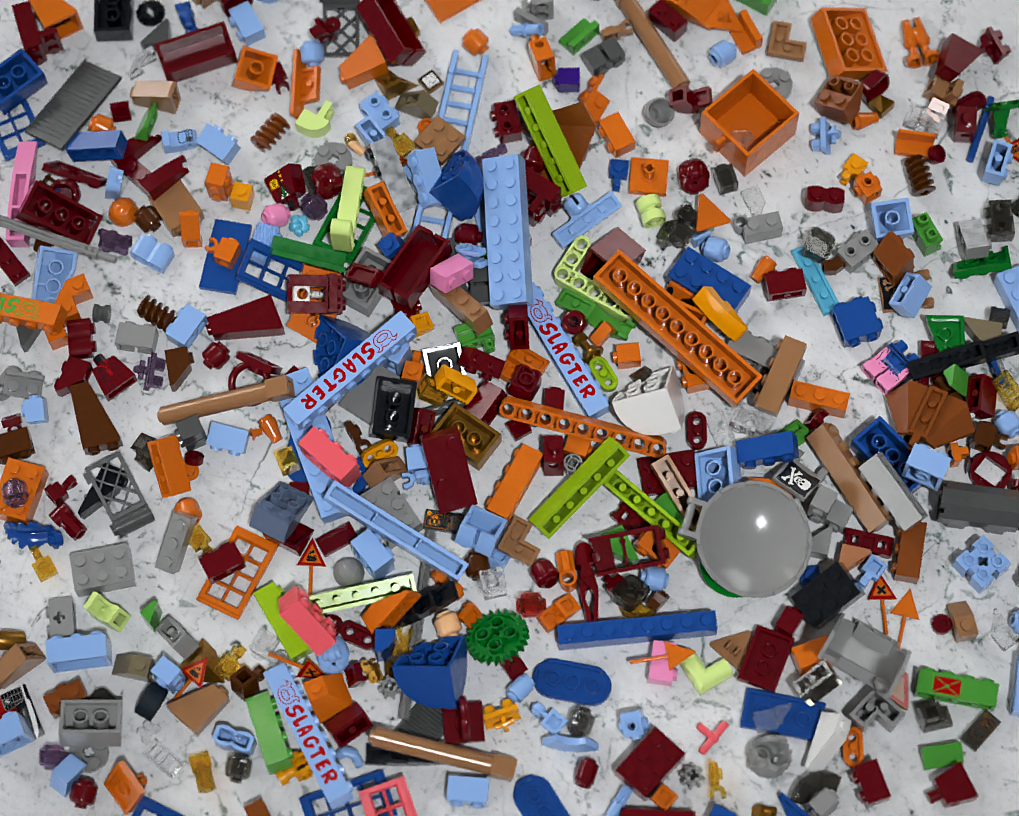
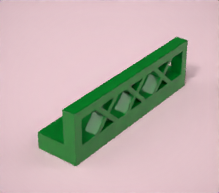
[269,235,347,273]

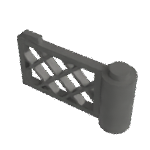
[319,0,360,58]
[83,451,155,538]

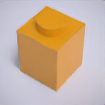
[230,181,255,211]

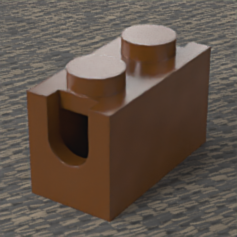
[0,427,36,465]

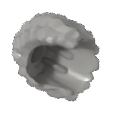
[750,734,792,779]

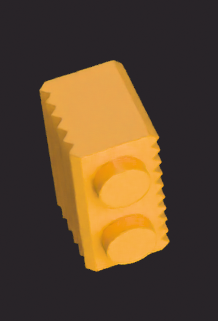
[434,364,478,405]

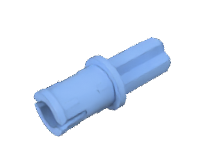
[509,22,544,37]
[604,785,633,816]

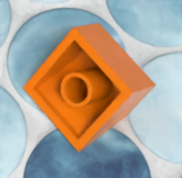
[231,46,278,91]

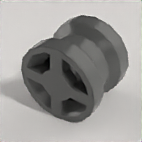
[92,304,111,323]

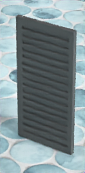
[24,60,122,150]

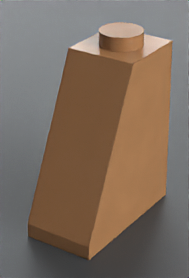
[130,80,181,114]
[0,643,47,689]
[166,684,230,736]

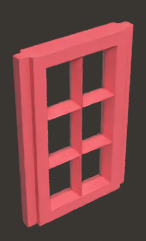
[358,776,417,816]

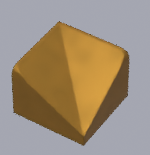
[868,95,895,119]

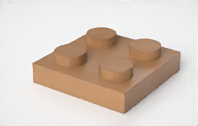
[414,115,466,166]

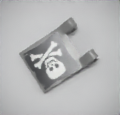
[771,448,829,502]

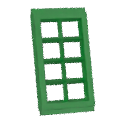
[312,185,376,265]

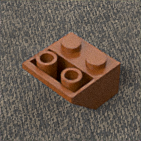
[813,74,863,124]
[873,231,915,288]

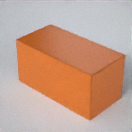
[589,321,616,346]

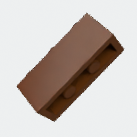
[891,522,927,584]

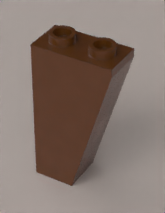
[69,382,123,456]

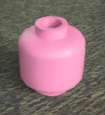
[261,203,291,228]

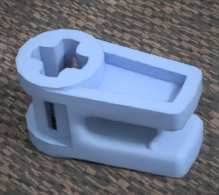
[455,243,488,269]

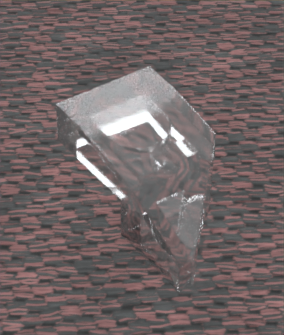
[128,46,157,80]
[752,703,791,734]

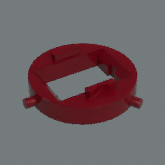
[969,451,1012,489]

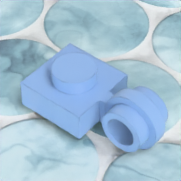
[530,702,568,735]

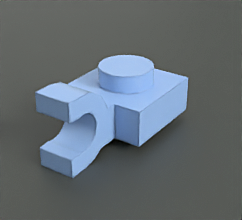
[402,469,431,490]
[858,554,888,591]

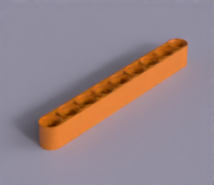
[499,396,667,458]

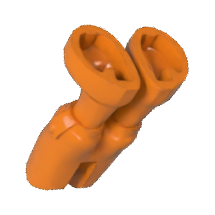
[901,17,940,69]

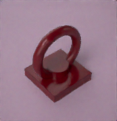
[228,351,283,407]
[442,695,485,745]

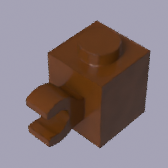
[971,421,1009,452]
[230,665,265,702]

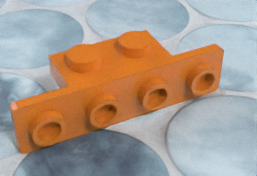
[289,48,321,119]
[579,74,610,125]

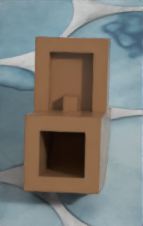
[923,76,964,107]

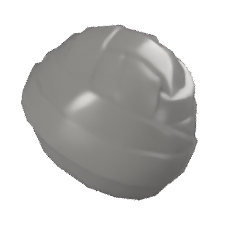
[645,97,675,127]
[333,557,365,587]

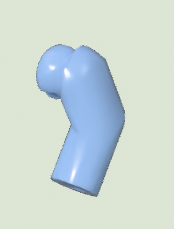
[336,745,365,769]

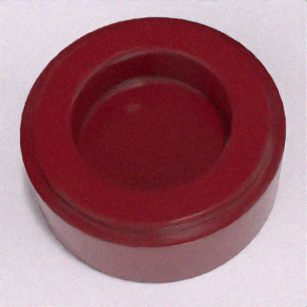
[928,145,946,164]
[184,451,204,466]
[931,614,952,635]

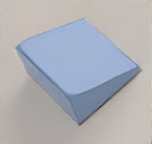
[688,230,711,248]
[488,547,511,575]

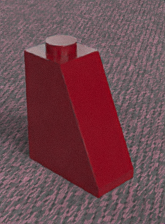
[934,33,983,83]

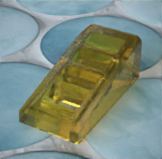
[992,370,1019,412]

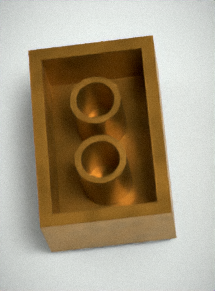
[432,402,502,471]

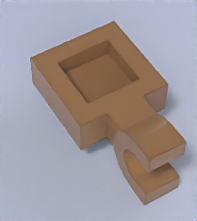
[601,19,634,42]

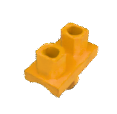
[483,698,521,733]

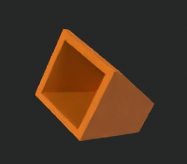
[28,0,84,40]

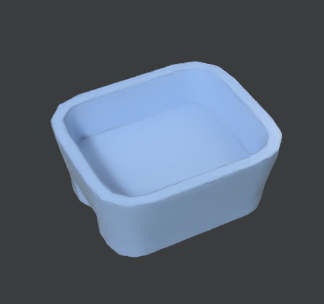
[105,166,124,199]

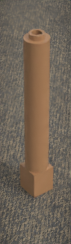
[613,0,690,88]
[157,375,295,426]
[368,726,518,782]

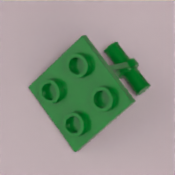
[985,100,1019,139]

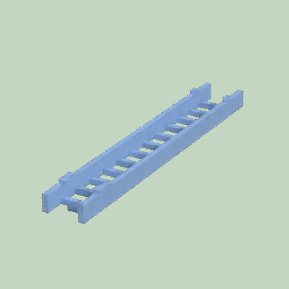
[411,49,489,239]

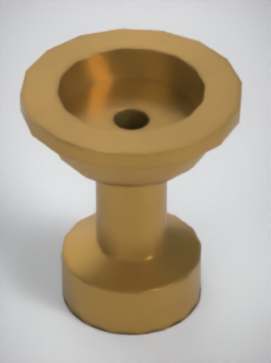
[572,332,604,364]

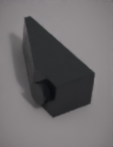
[78,463,128,520]

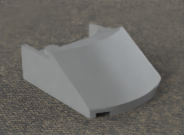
[817,613,912,698]

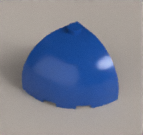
[429,150,484,222]
[313,315,371,385]
[392,636,467,709]

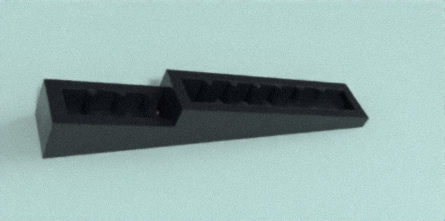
[907,331,1019,381]

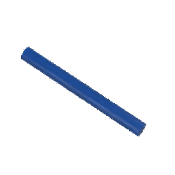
[966,96,995,163]

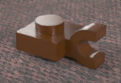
[344,420,372,456]

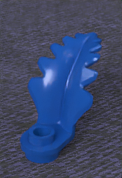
[3,522,63,551]

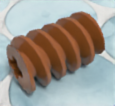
[250,113,291,153]

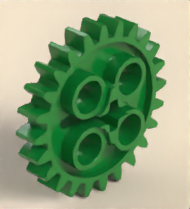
[465,609,530,666]

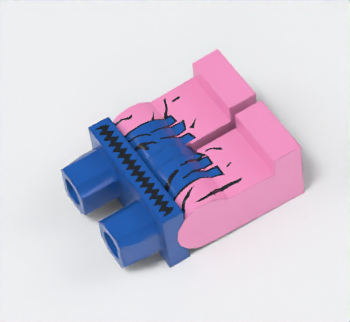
[861,340,920,395]

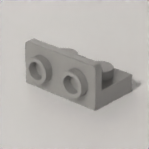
[2,368,45,399]

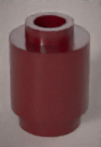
[574,758,599,789]

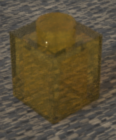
[417,374,448,407]
[274,445,301,477]

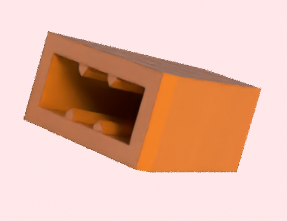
[339,35,389,90]

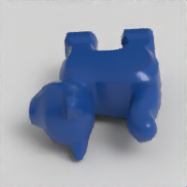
[175,1,199,34]

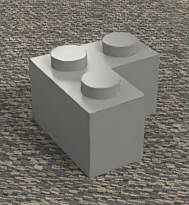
[807,485,854,534]
[848,688,906,733]

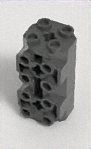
[936,480,1019,535]

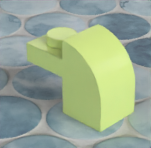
[295,100,335,138]
[83,591,131,633]

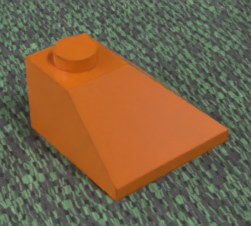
[303,673,354,724]

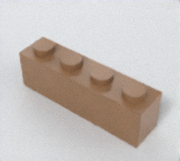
[429,284,493,335]
[753,335,807,417]
[650,454,701,531]

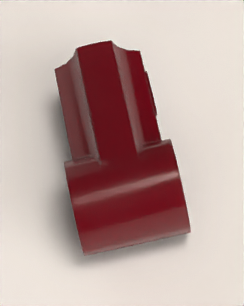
[49,502,87,541]

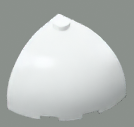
[612,366,685,435]

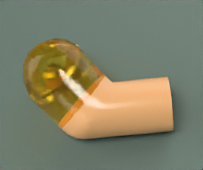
[344,133,366,156]

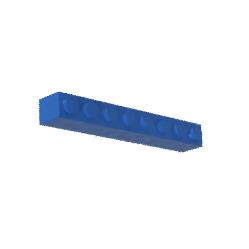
[557,610,718,651]

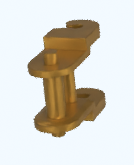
[361,658,383,684]

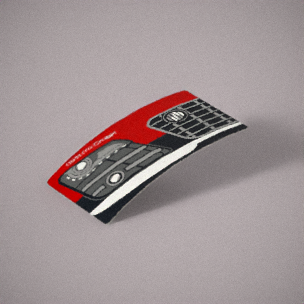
[0,684,45,739]

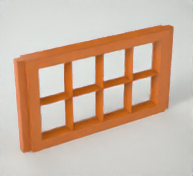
[196,526,278,620]

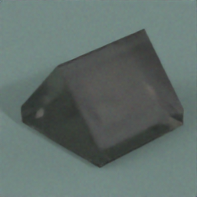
[629,366,652,382]

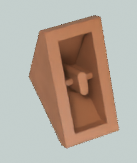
[838,543,872,571]

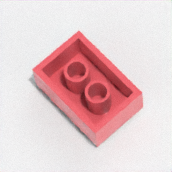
[298,427,361,488]
[278,585,337,657]

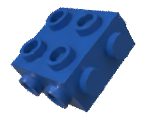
[831,296,883,348]

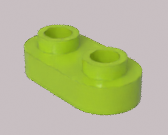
[589,356,618,392]

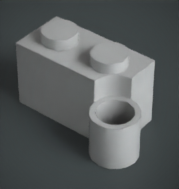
[733,211,783,245]

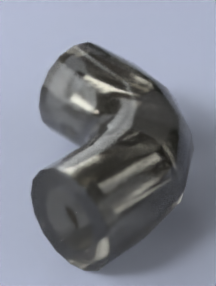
[790,771,842,807]

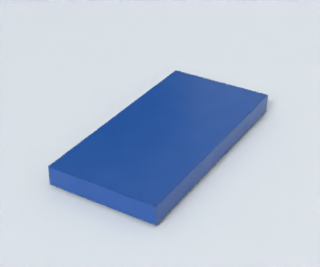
[199,219,252,295]
[740,688,826,742]

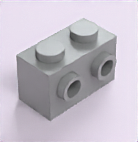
[836,229,879,274]

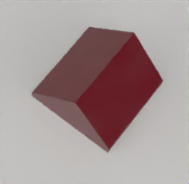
[262,523,314,557]

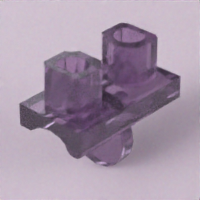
[98,228,132,256]
[133,352,166,391]

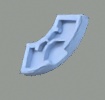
[542,734,599,752]

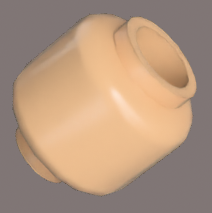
[433,610,462,638]

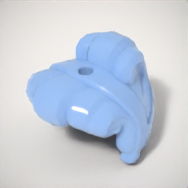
[316,636,350,675]

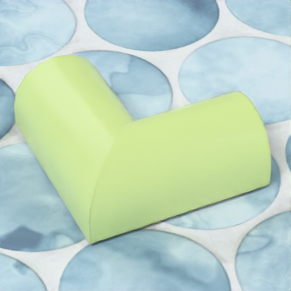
[679,653,734,696]

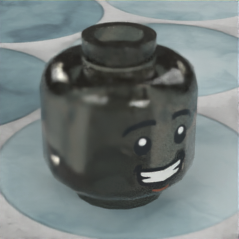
[566,707,595,738]
[225,752,253,783]

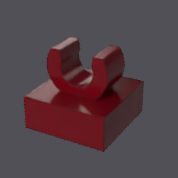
[110,101,132,123]
[1,413,23,432]
[603,573,628,600]
[344,662,368,688]

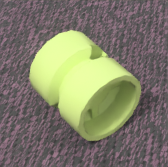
[636,194,667,228]

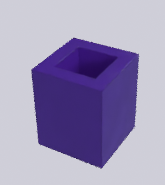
[554,67,580,93]

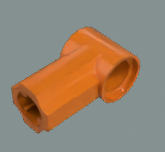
[556,550,578,592]

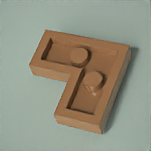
[767,21,807,62]
[497,515,541,568]

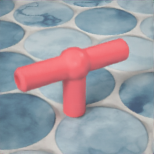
[696,721,729,755]

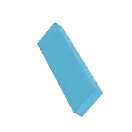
[791,244,839,317]

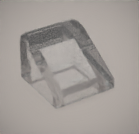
[731,130,754,152]

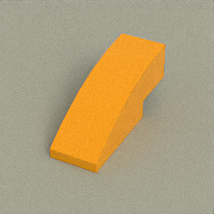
[692,286,749,342]

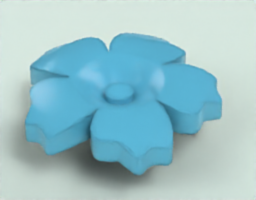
[289,214,310,237]

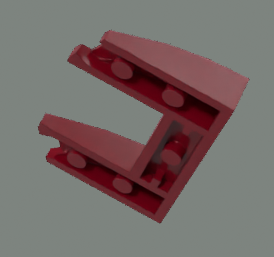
[110,134,189,201]

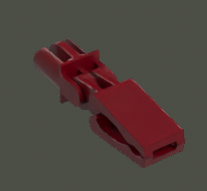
[574,542,598,623]

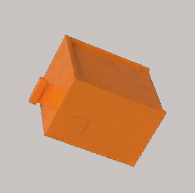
[699,69,799,177]

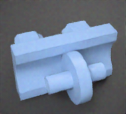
[811,117,842,155]

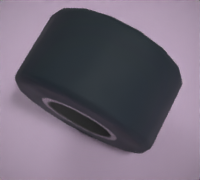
[134,681,169,721]

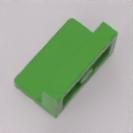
[559,18,600,56]

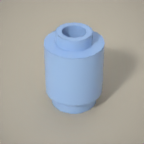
[506,673,535,703]

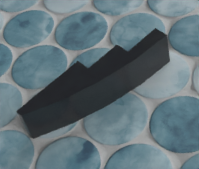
[392,580,459,630]
[365,744,446,766]

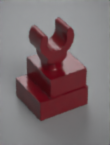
[44,475,78,507]

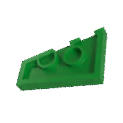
[953,245,1012,279]
[925,315,966,371]

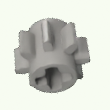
[378,675,402,700]
[680,764,705,790]

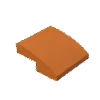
[500,349,550,384]

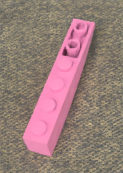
[5,141,38,247]

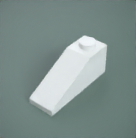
[804,712,852,776]

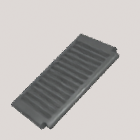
[393,703,444,741]

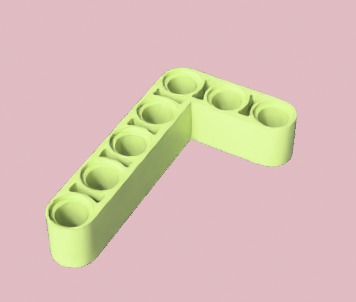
[330,165,365,252]
[554,236,635,322]

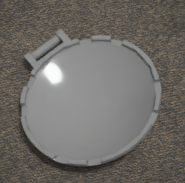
[677,480,812,598]

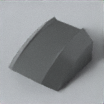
[422,342,466,393]

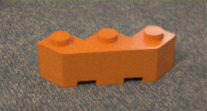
[45,273,94,350]

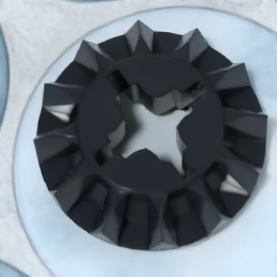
[136,0,165,26]

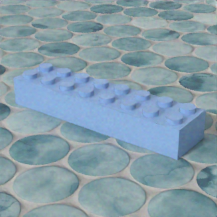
[482,154,534,310]
[279,367,354,525]

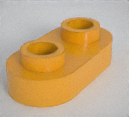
[361,439,398,468]

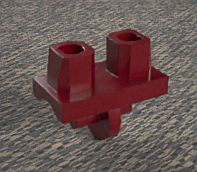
[309,17,341,43]
[979,27,1011,65]

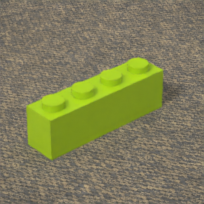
[253,581,313,662]

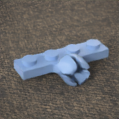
[552,191,623,249]

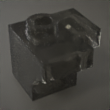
[656,219,695,249]
[130,433,156,472]
[914,699,953,733]

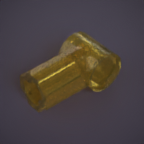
[188,750,216,793]

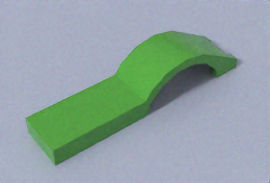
[555,288,636,341]

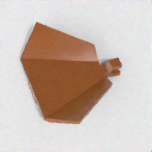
[522,102,597,183]
[885,380,975,452]

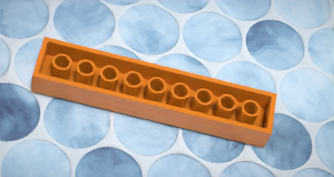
[593,249,763,408]

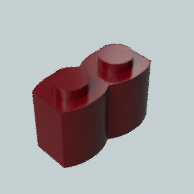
[805,185,845,213]
[67,318,97,359]

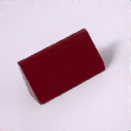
[407,407,436,446]

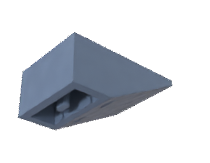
[249,481,314,543]

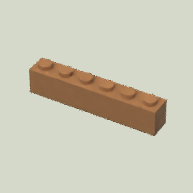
[806,423,895,533]

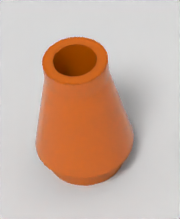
[851,112,879,130]
[750,255,777,284]
[258,414,283,444]

